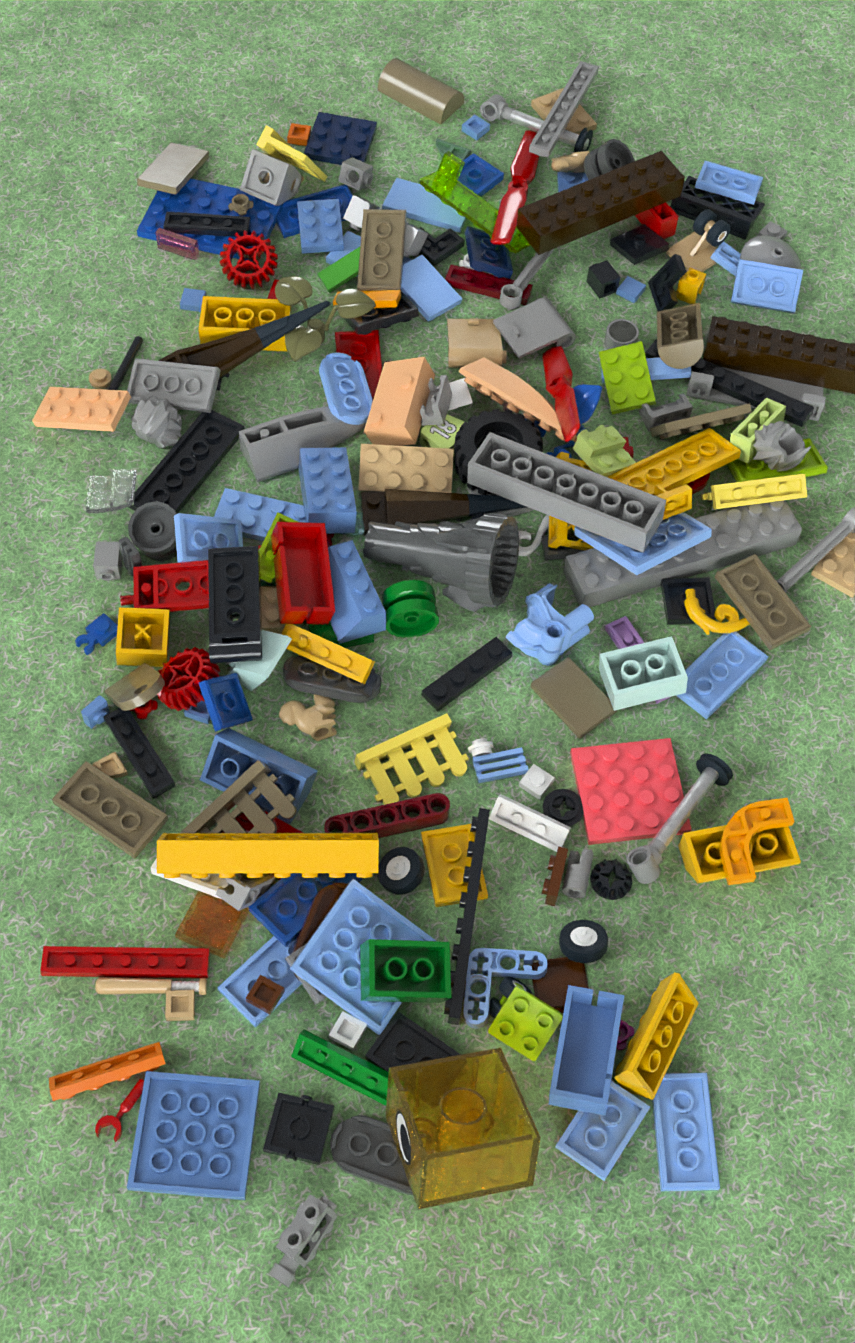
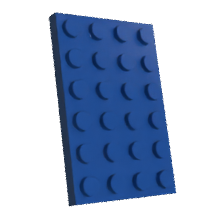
[137,178,283,262]

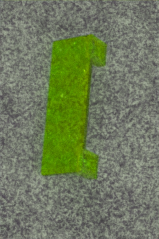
[419,151,531,254]

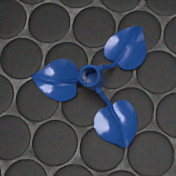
[522,384,602,458]

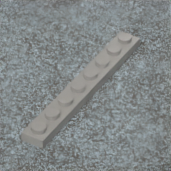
[529,61,599,158]

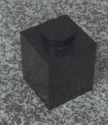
[586,260,620,299]

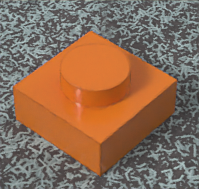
[287,123,311,146]

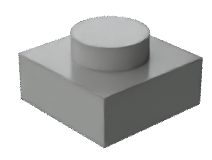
[758,221,788,240]

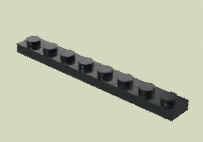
[645,339,814,427]
[444,808,490,1025]

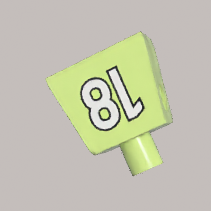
[420,414,464,457]

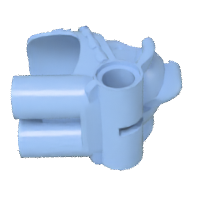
[506,583,594,666]

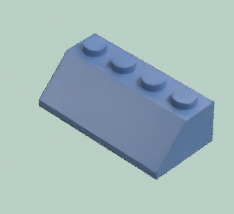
[328,540,386,644]
[200,728,318,824]

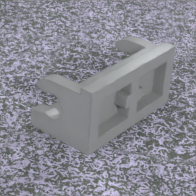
[420,375,452,426]
[639,393,693,431]
[215,873,275,911]

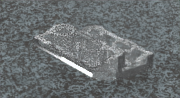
[86,469,137,513]

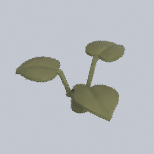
[275,276,376,362]

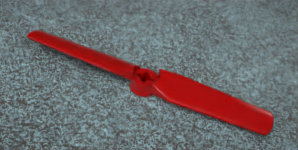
[490,130,540,245]
[542,346,580,442]

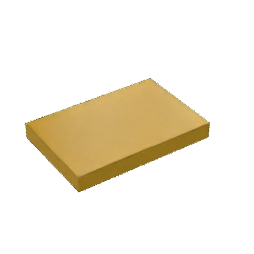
[421,824,488,907]

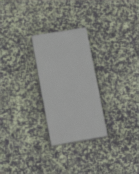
[127,358,221,413]

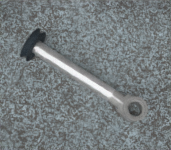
[480,94,593,152]
[626,753,733,884]

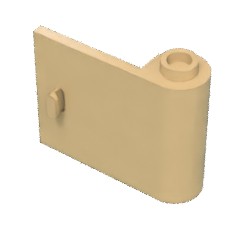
[447,318,507,368]

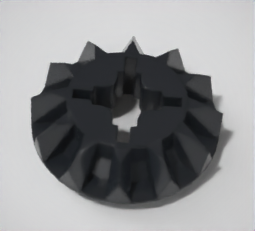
[543,789,584,828]
[590,859,633,900]

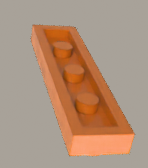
[49,1042,165,1101]

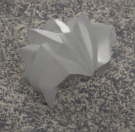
[131,395,182,449]
[753,421,811,472]

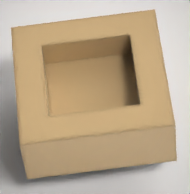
[165,990,195,1021]

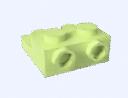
[572,425,636,477]

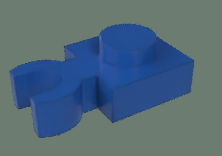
[75,613,118,655]

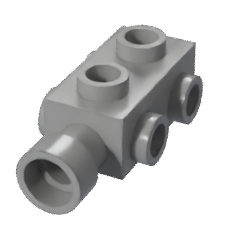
[269,1194,338,1288]

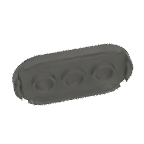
[283,655,382,703]
[330,1115,443,1195]

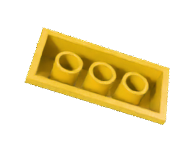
[678,825,801,883]
[614,972,699,1100]

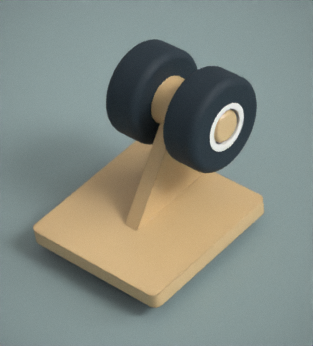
[666,209,730,272]

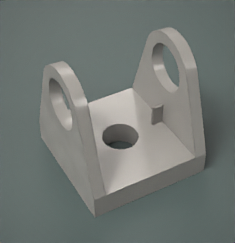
[240,149,301,206]

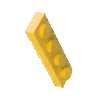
[281,624,375,684]

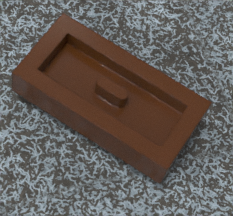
[542,846,568,906]

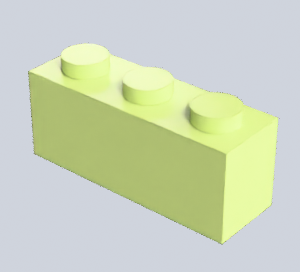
[730,398,786,463]

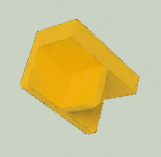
[654,484,692,520]

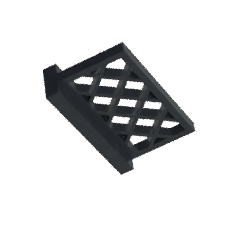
[670,176,765,240]

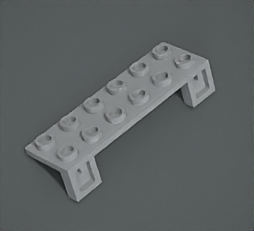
[686,367,826,421]

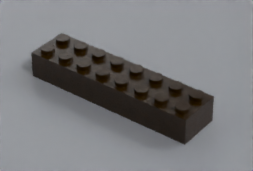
[517,151,685,255]
[703,316,855,394]

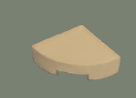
[92,752,128,778]

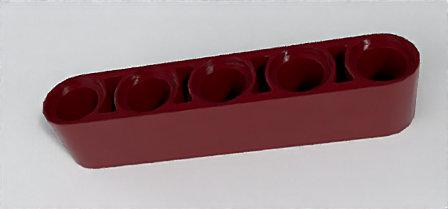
[324,793,450,839]

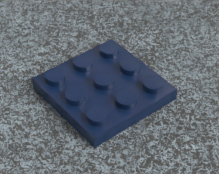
[304,112,377,165]

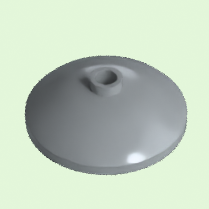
[740,235,801,269]

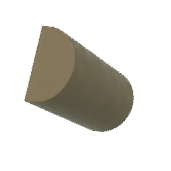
[378,58,464,125]
[657,303,704,369]

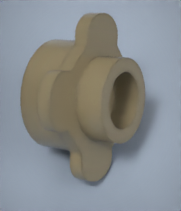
[228,194,254,216]

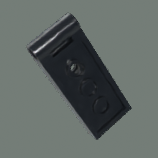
[208,546,262,664]

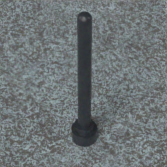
[108,336,143,390]

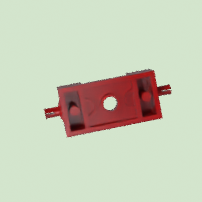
[120,560,209,612]

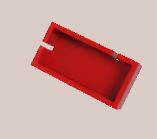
[271,522,335,624]

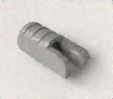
[562,849,593,898]

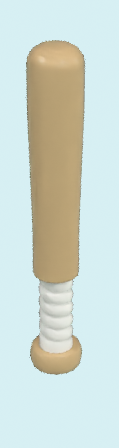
[95,977,207,995]

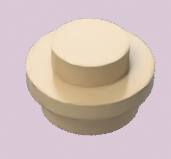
[89,369,112,389]

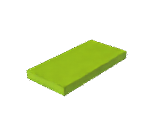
[727,438,828,482]

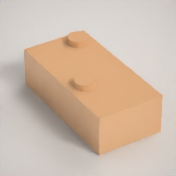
[364,357,435,446]

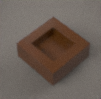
[246,975,285,1014]

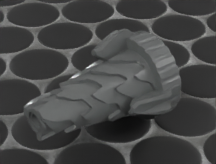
[363,513,519,612]

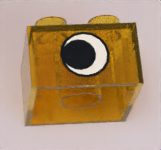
[386,1048,541,1209]

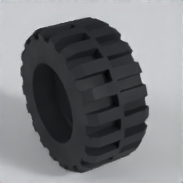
[454,409,543,496]

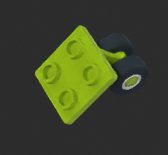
[488,977,563,1061]

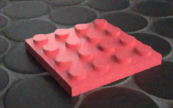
[570,738,692,845]

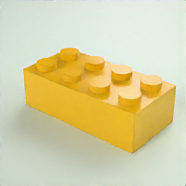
[198,296,292,352]

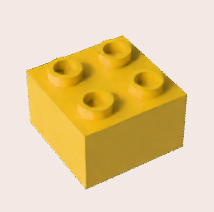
[116,607,170,667]

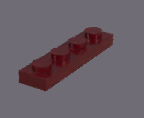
[445,264,533,305]

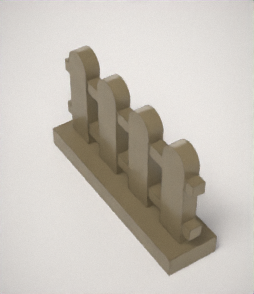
[181,759,297,833]

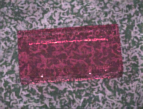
[155,228,199,260]

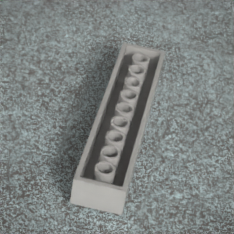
[563,500,802,607]

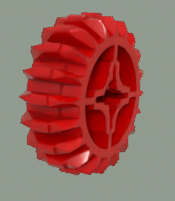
[220,230,278,289]
[157,647,221,711]

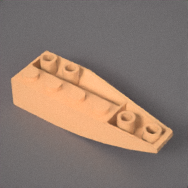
[459,358,577,443]

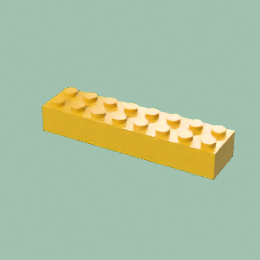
[157,833,379,878]

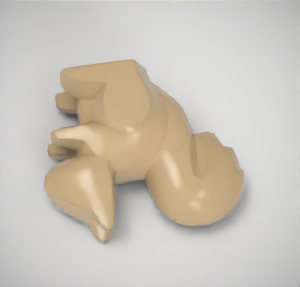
[551,151,589,173]
[279,694,337,741]

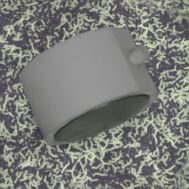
[604,319,639,350]

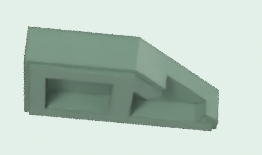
[436,138,471,166]

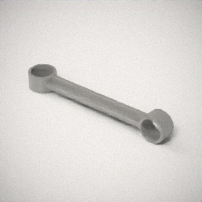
[500,247,560,309]
[776,506,855,593]

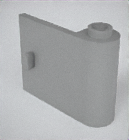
[493,297,576,359]

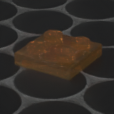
[175,891,249,959]

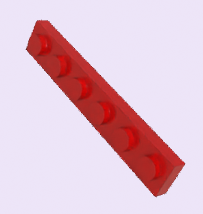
[40,946,210,978]

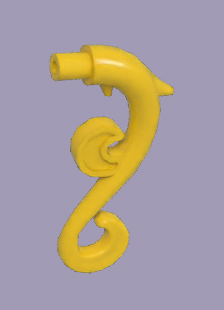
[684,588,750,635]

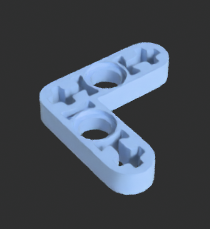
[463,948,548,1029]

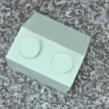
[227,630,292,691]

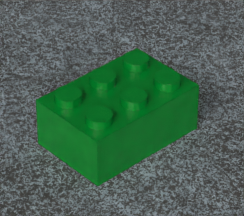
[360,939,451,1003]

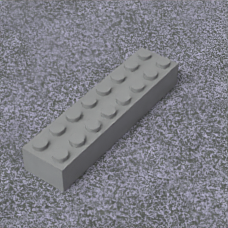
[467,432,666,553]

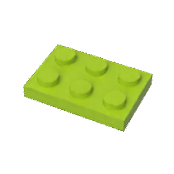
[599,341,656,415]

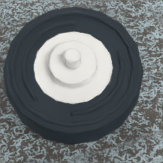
[377,847,425,895]
[559,919,608,963]

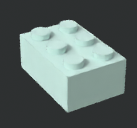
[599,636,688,711]

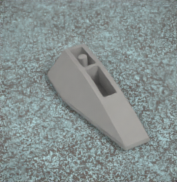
[239,406,366,482]

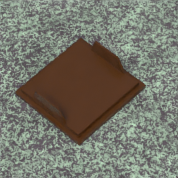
[530,957,592,1013]

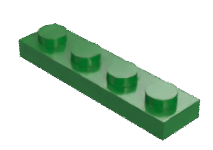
[291,1029,404,1108]

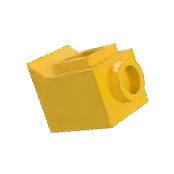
[675,268,707,304]

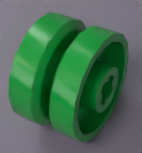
[382,580,439,638]

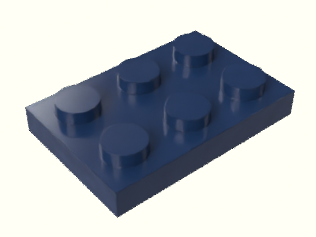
[465,226,513,279]

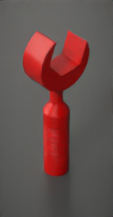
[95,1079,144,1142]

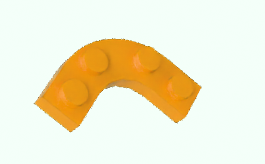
[720,797,795,885]

